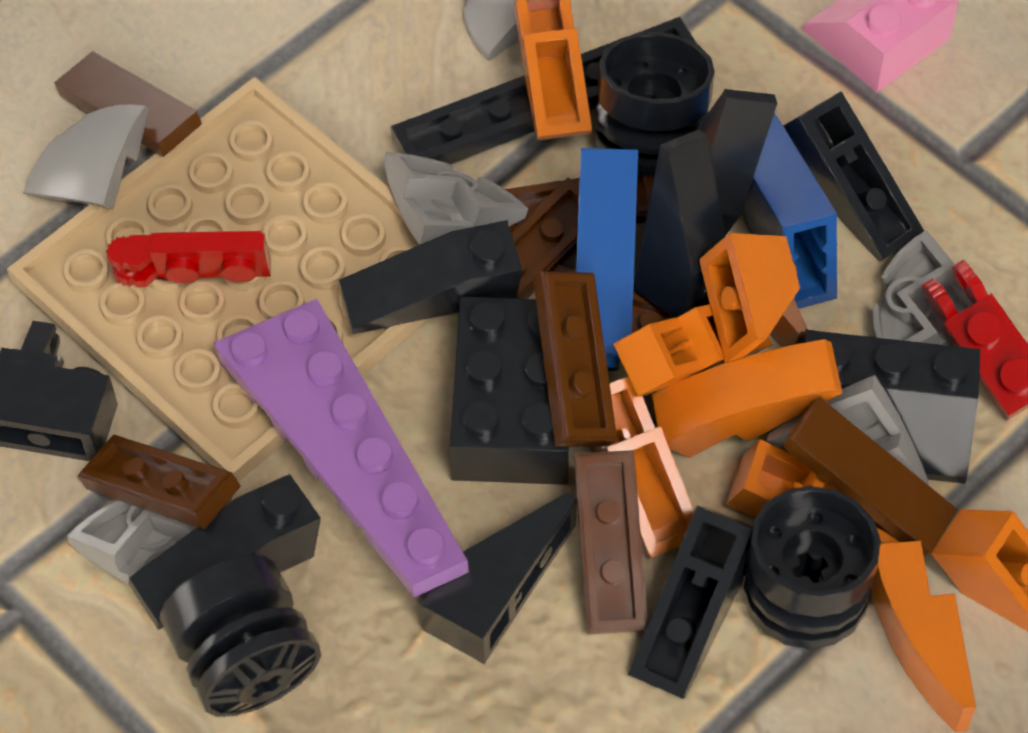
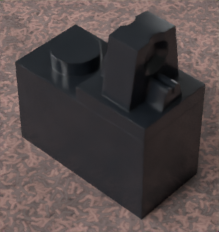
[0,320,118,461]

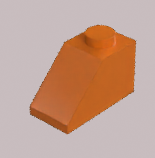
[699,233,800,363]
[931,509,1028,631]

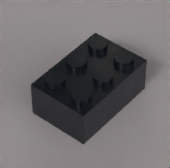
[450,296,569,485]

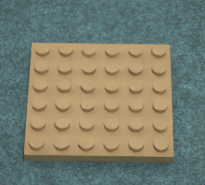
[7,77,430,482]

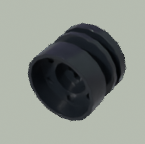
[594,32,715,176]
[743,486,881,649]
[160,555,322,717]

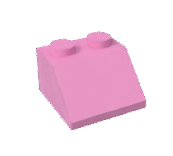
[803,0,959,93]

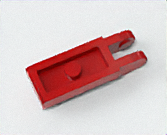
[105,231,271,287]
[921,259,1028,421]

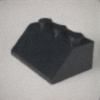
[804,330,981,484]

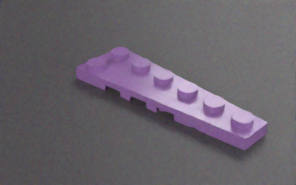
[214,299,469,597]

